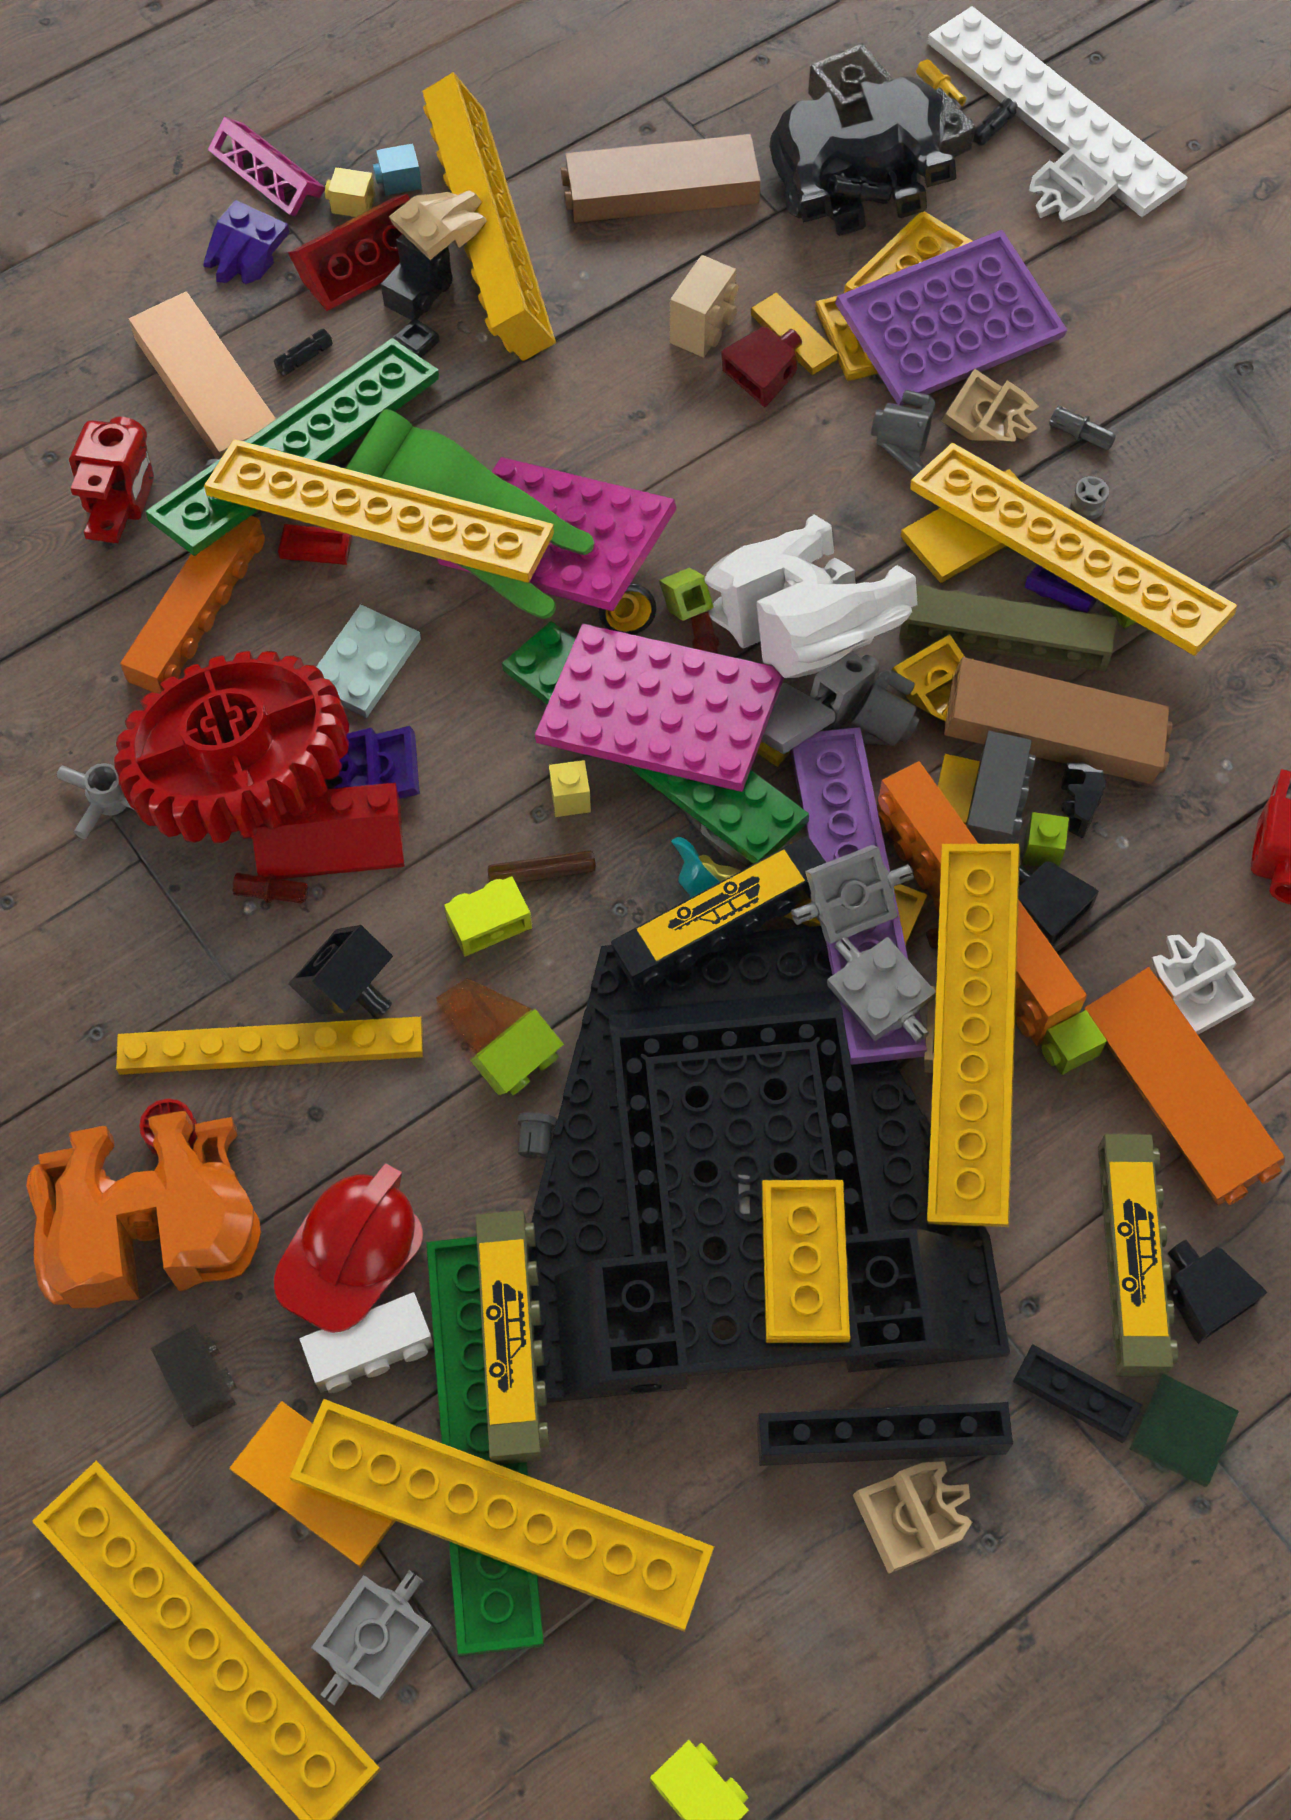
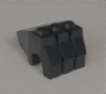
[1061,762,1106,838]

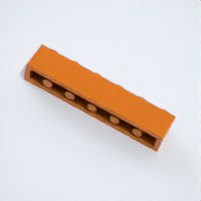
[120,516,265,694]

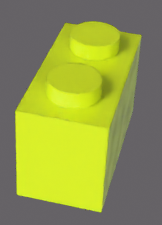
[444,876,532,957]
[650,1740,749,1820]

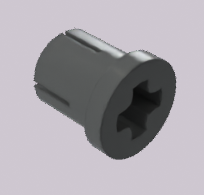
[517,1113,557,1159]

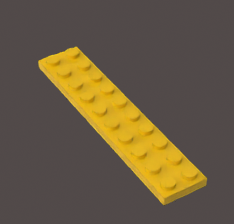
[204,439,554,583]
[910,443,1237,656]
[927,844,1020,1227]
[290,1399,714,1632]
[32,1461,381,1820]

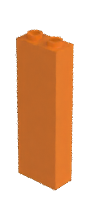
[1084,967,1285,1206]

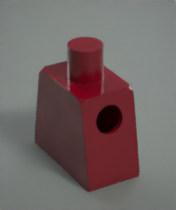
[721,327,802,408]

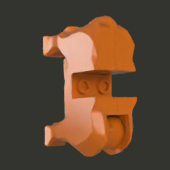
[26,1111,261,1309]

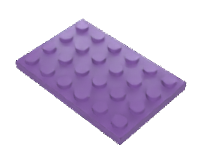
[835,230,1067,405]

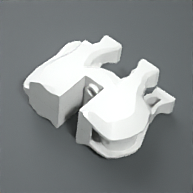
[705,514,917,678]

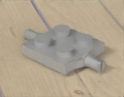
[791,845,914,944]
[827,937,936,1043]
[311,1570,433,1706]

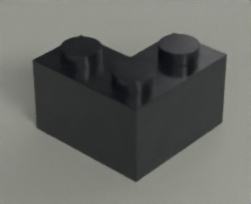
[381,234,453,320]

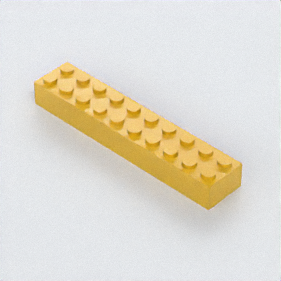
[422,72,556,361]

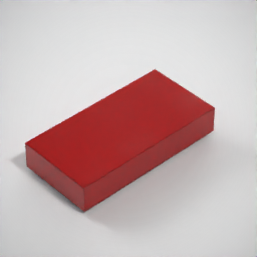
[278,524,352,565]

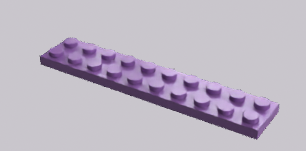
[790,727,927,1065]

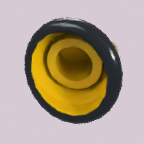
[599,583,657,635]

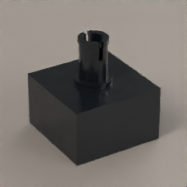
[288,925,393,1019]

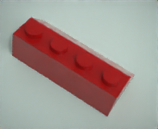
[288,194,410,311]
[252,783,405,881]

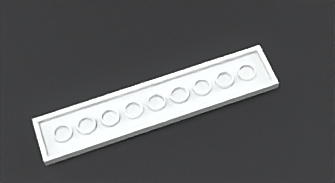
[928,6,1188,217]

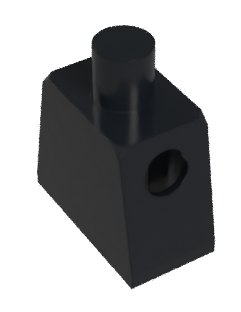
[1018,861,1099,947]
[1167,1240,1267,1344]

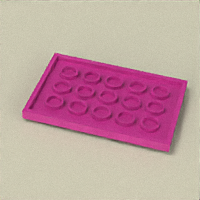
[437,457,677,611]
[535,623,784,792]

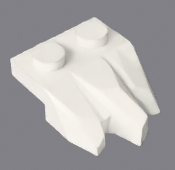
[1029,146,1118,222]
[1152,932,1255,1035]

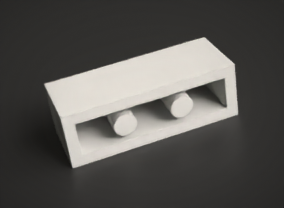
[299,1292,434,1393]

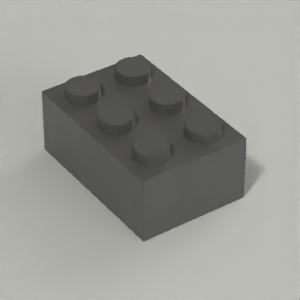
[966,731,1036,844]

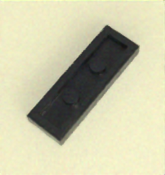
[1012,1344,1143,1443]

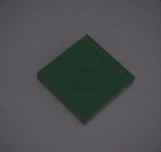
[1129,1374,1239,1487]

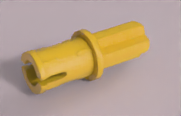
[916,59,966,113]

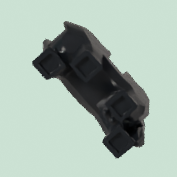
[769,77,957,236]

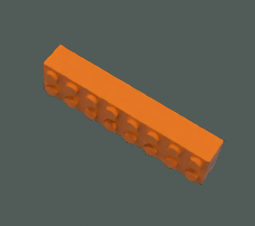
[877,761,1087,1046]

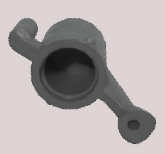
[871,390,935,478]
[830,670,919,747]

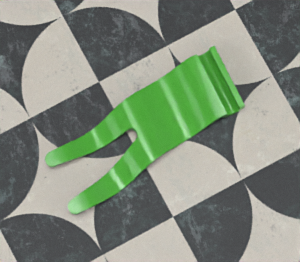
[346,409,594,619]

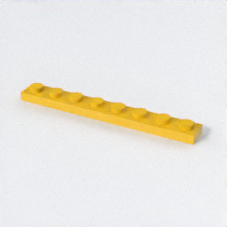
[116,1016,423,1075]

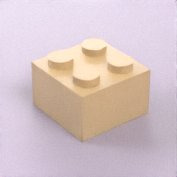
[670,255,738,358]

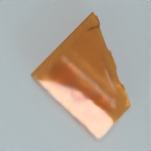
[436,978,533,1055]

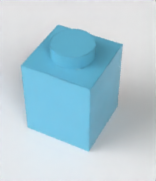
[373,143,422,196]

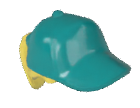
[671,837,740,898]

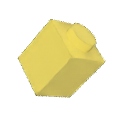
[325,167,376,217]
[549,760,591,817]

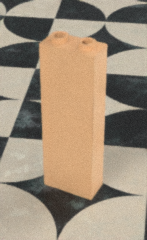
[128,291,276,460]

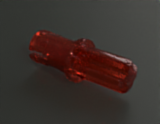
[691,611,720,654]
[232,872,308,903]

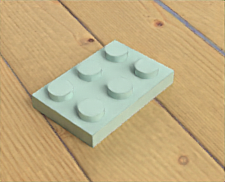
[316,604,421,718]

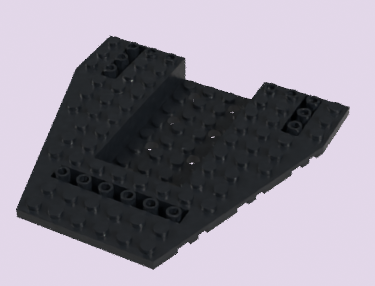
[529,926,1010,1403]

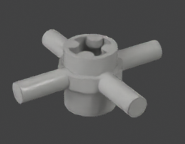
[57,763,136,839]

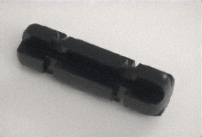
[971,98,1018,145]
[274,329,333,376]

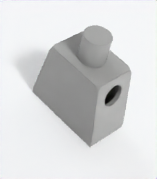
[810,652,880,731]

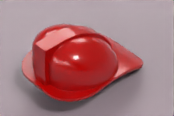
[274,1163,423,1333]

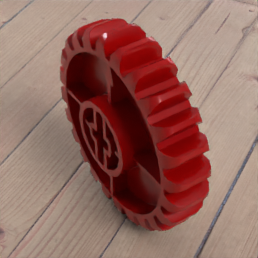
[114,651,349,843]

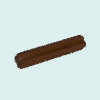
[487,850,596,883]

